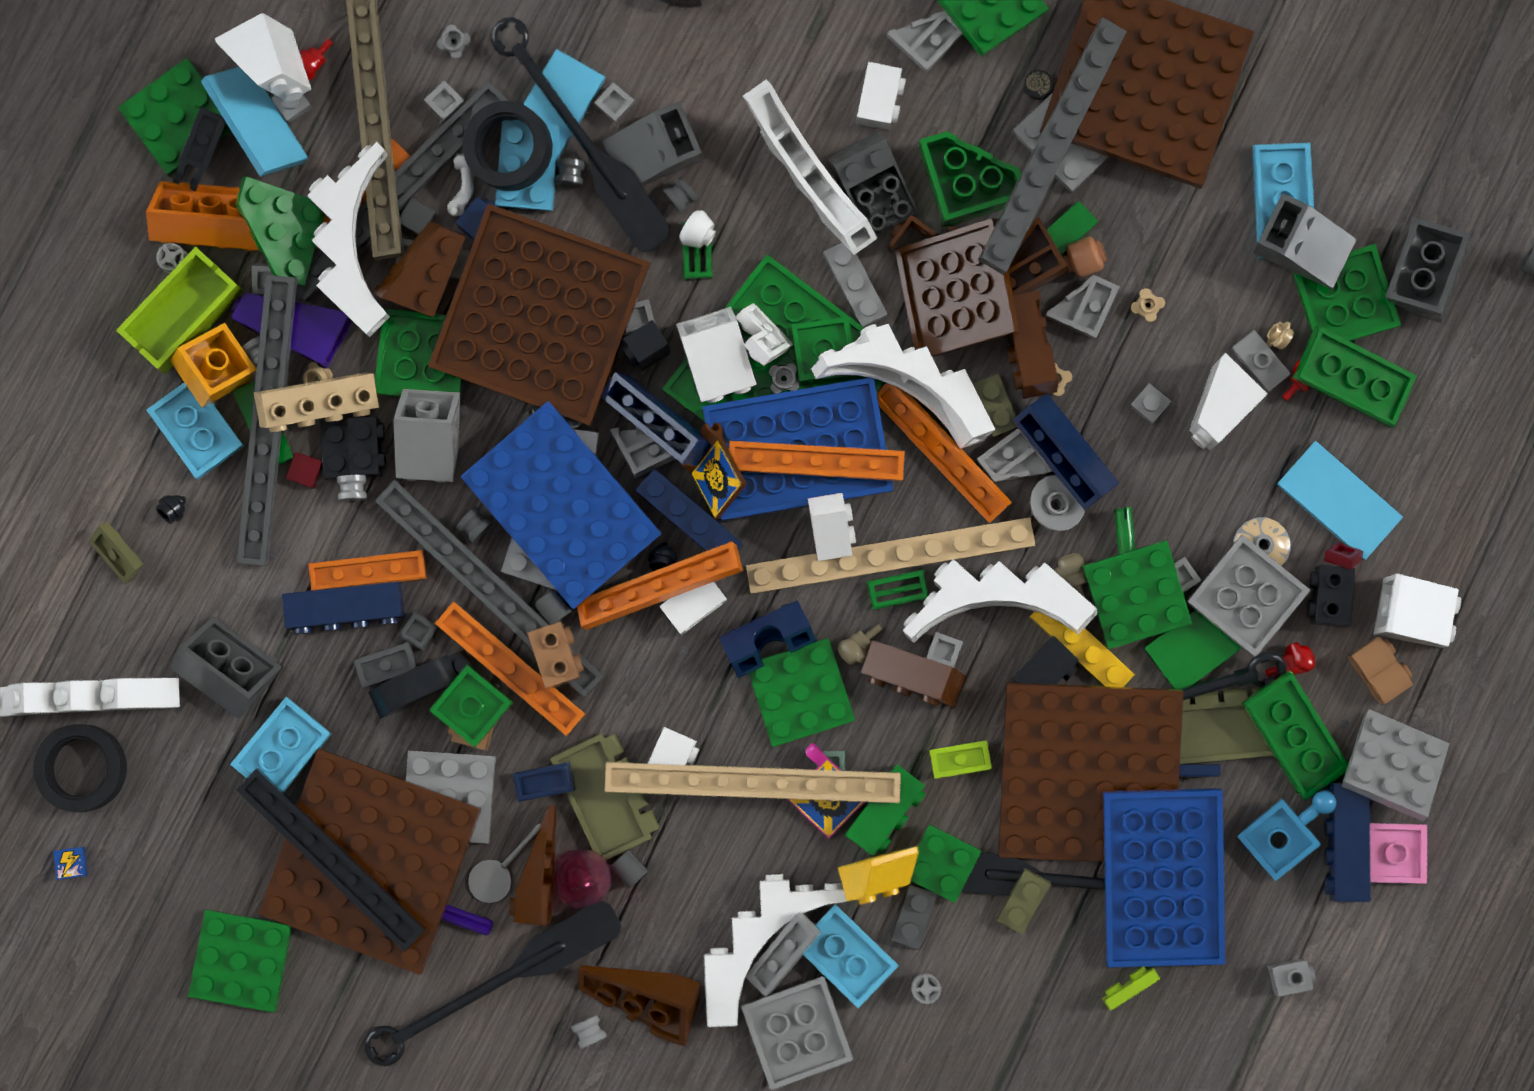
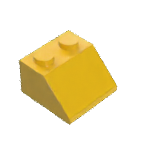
[838,847,918,905]

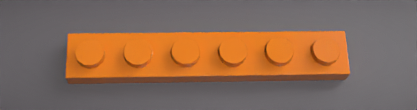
[877,383,1012,524]
[729,441,905,481]
[577,541,743,630]
[435,601,586,736]

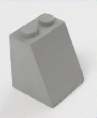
[393,389,460,483]

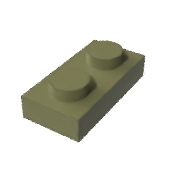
[972,373,1018,438]
[89,521,144,584]
[996,868,1051,934]

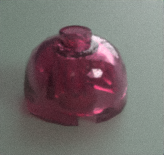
[555,849,612,909]

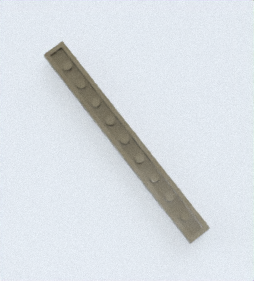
[346,0,403,260]

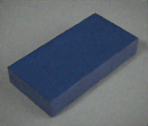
[512,762,576,802]
[1179,764,1221,777]

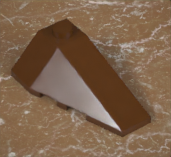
[509,805,557,925]
[578,965,701,1046]

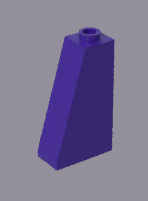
[231,293,353,368]

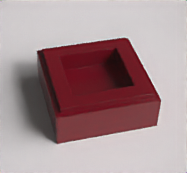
[286,452,323,489]
[1324,542,1363,570]

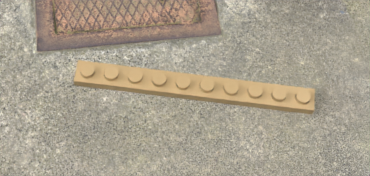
[746,517,1035,594]
[605,762,900,803]

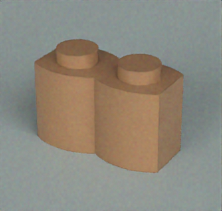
[1347,636,1413,705]

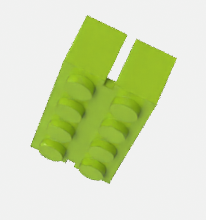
[116,247,244,374]

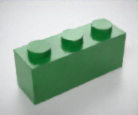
[844,765,926,856]

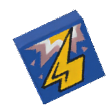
[53,847,88,880]

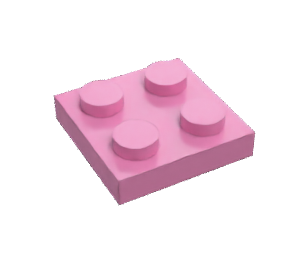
[1370,823,1427,884]

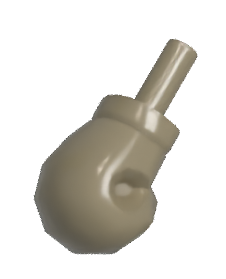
[1054,553,1087,598]
[837,624,883,665]

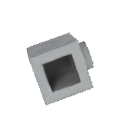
[1267,958,1316,997]

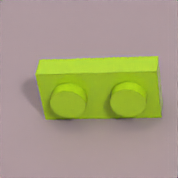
[929,740,992,779]
[1101,967,1160,1011]

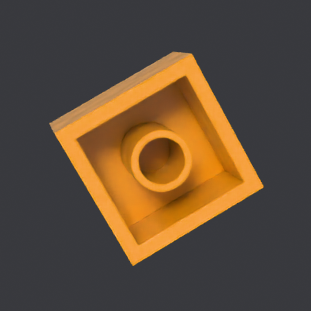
[170,323,257,408]

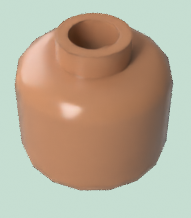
[1063,236,1108,278]

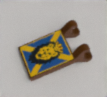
[680,423,747,520]

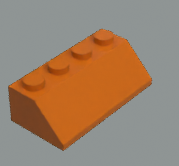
[146,181,259,251]

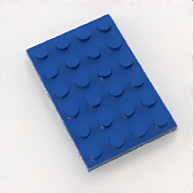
[702,378,894,521]
[460,401,662,609]
[1103,788,1225,967]

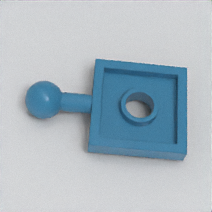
[1237,791,1336,881]

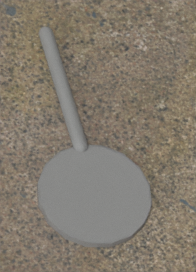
[468,823,542,903]

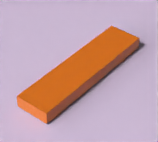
[308,550,427,591]

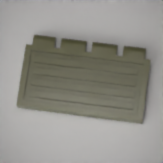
[1180,687,1274,764]
[550,733,660,864]

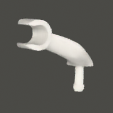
[447,153,474,216]

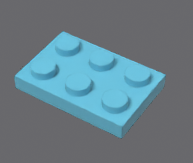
[495,120,560,211]
[147,383,245,480]
[230,697,332,792]
[803,904,899,1008]

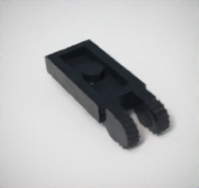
[173,107,226,192]

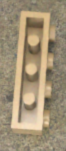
[254,373,379,432]

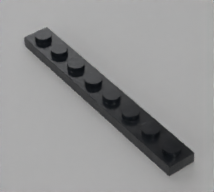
[237,768,427,952]

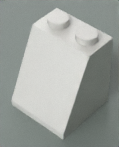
[215,13,312,102]
[676,307,757,403]
[1189,353,1267,450]
[1373,574,1461,648]

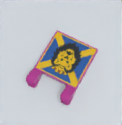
[787,743,865,839]

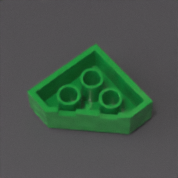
[918,131,1021,228]

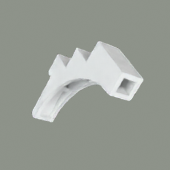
[743,80,877,255]
[307,142,390,337]
[811,324,996,449]
[903,559,1097,643]
[0,678,180,717]
[704,874,847,1027]

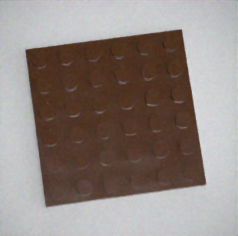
[1039,0,1254,189]
[428,204,651,426]
[998,682,1184,862]
[258,749,482,975]

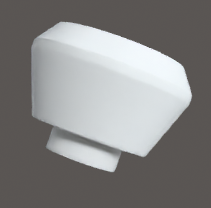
[679,210,716,248]

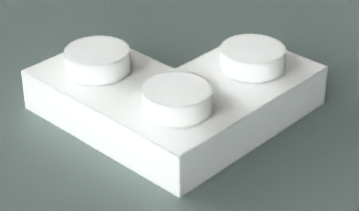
[736,303,793,366]

